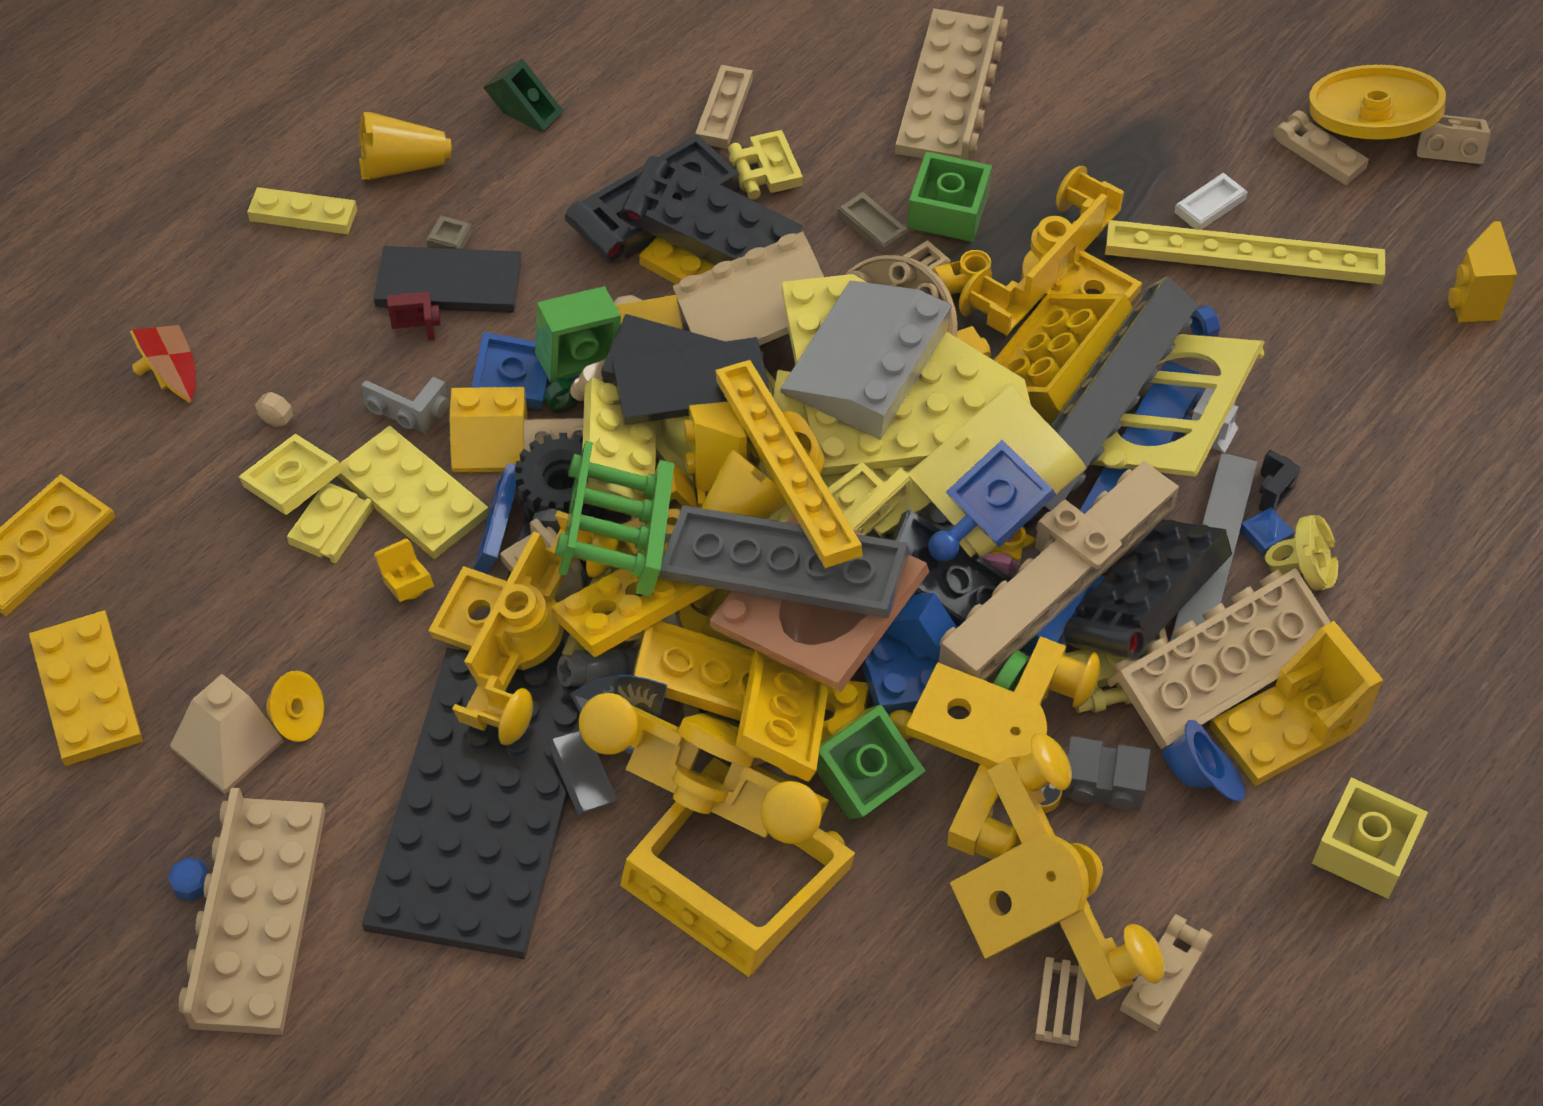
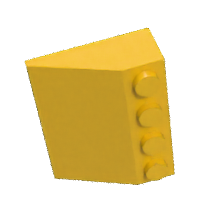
[994,294,1133,424]

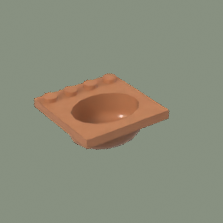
[709,512,929,692]

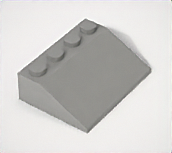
[780,280,952,440]

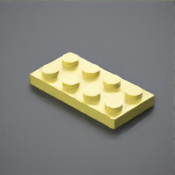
[582,377,656,502]
[337,425,489,560]

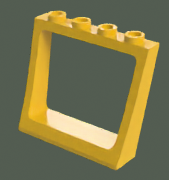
[620,757,855,977]

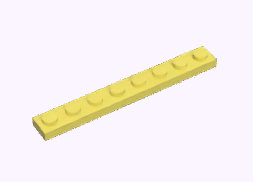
[1105,220,1385,284]

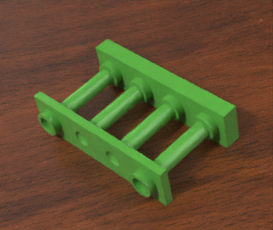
[554,441,674,597]

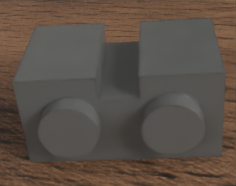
[1061,736,1150,811]

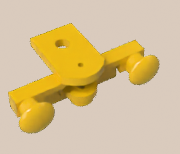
[959,166,1142,336]
[428,510,618,745]
[905,636,1101,859]
[579,693,829,844]
[950,733,1165,1000]

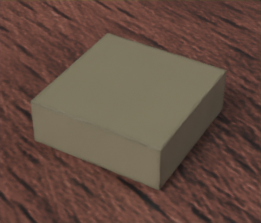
[426,215,473,249]

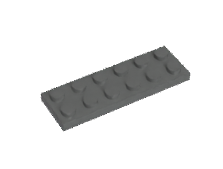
[660,505,910,618]

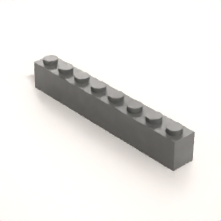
[1031,276,1198,522]

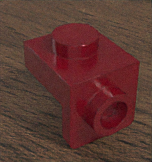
[387,291,441,340]

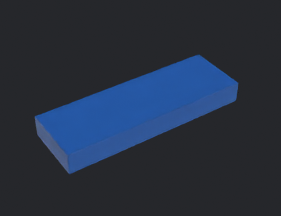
[474,463,516,574]

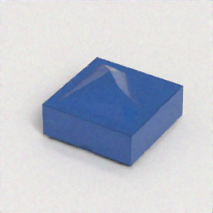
[1240,507,1295,556]

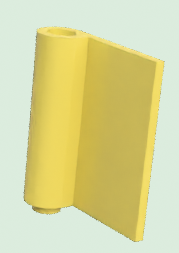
[908,385,1087,558]

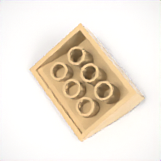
[673,231,824,346]

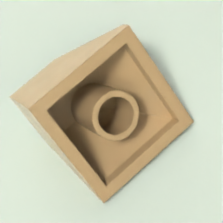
[170,674,284,795]

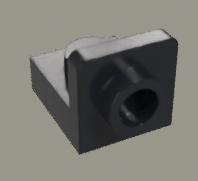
[1259,450,1301,512]

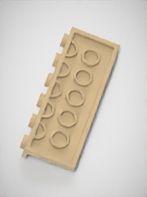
[895,6,1008,160]
[1107,568,1330,749]
[178,787,326,1035]

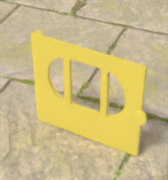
[1090,334,1265,477]

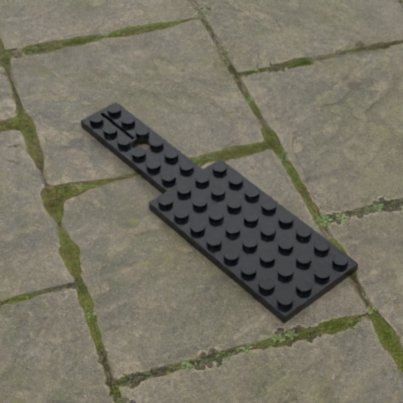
[362,477,606,959]

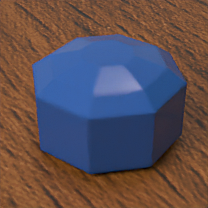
[1190,306,1220,337]
[168,857,209,901]

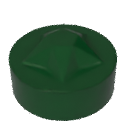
[544,379,580,413]

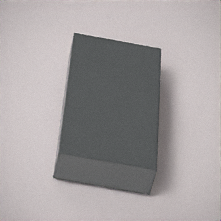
[548,731,618,816]

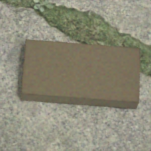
[838,192,909,255]

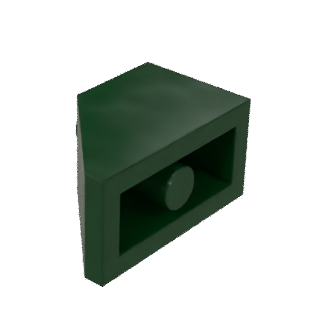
[483,59,564,132]

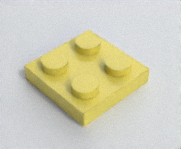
[239,434,343,515]

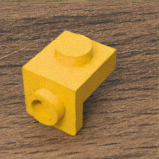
[374,539,434,602]

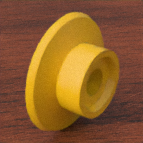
[266,671,324,742]

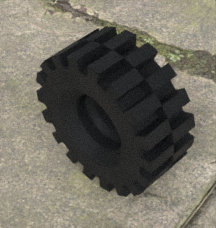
[514,433,601,519]

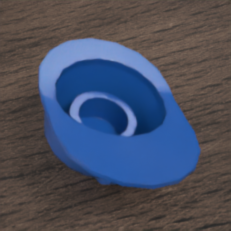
[1163,720,1245,802]

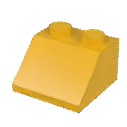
[1448,221,1517,322]
[450,387,528,473]
[683,402,747,493]

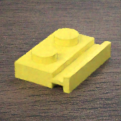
[287,483,374,564]

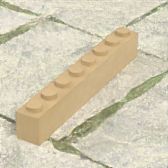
[939,461,1179,681]

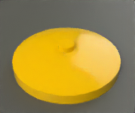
[1309,65,1446,139]

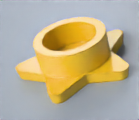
[989,526,1035,562]

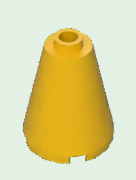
[359,112,452,180]
[701,449,787,519]

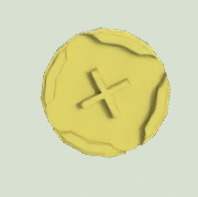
[1265,515,1338,591]

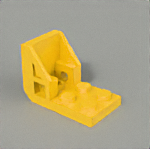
[1209,621,1383,787]

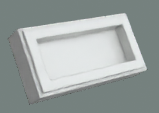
[1174,173,1248,230]

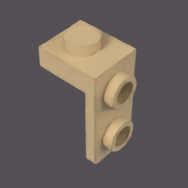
[1035,499,1122,569]

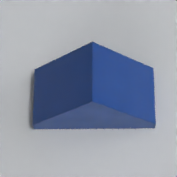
[885,592,957,662]

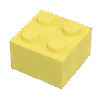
[1312,777,1428,899]

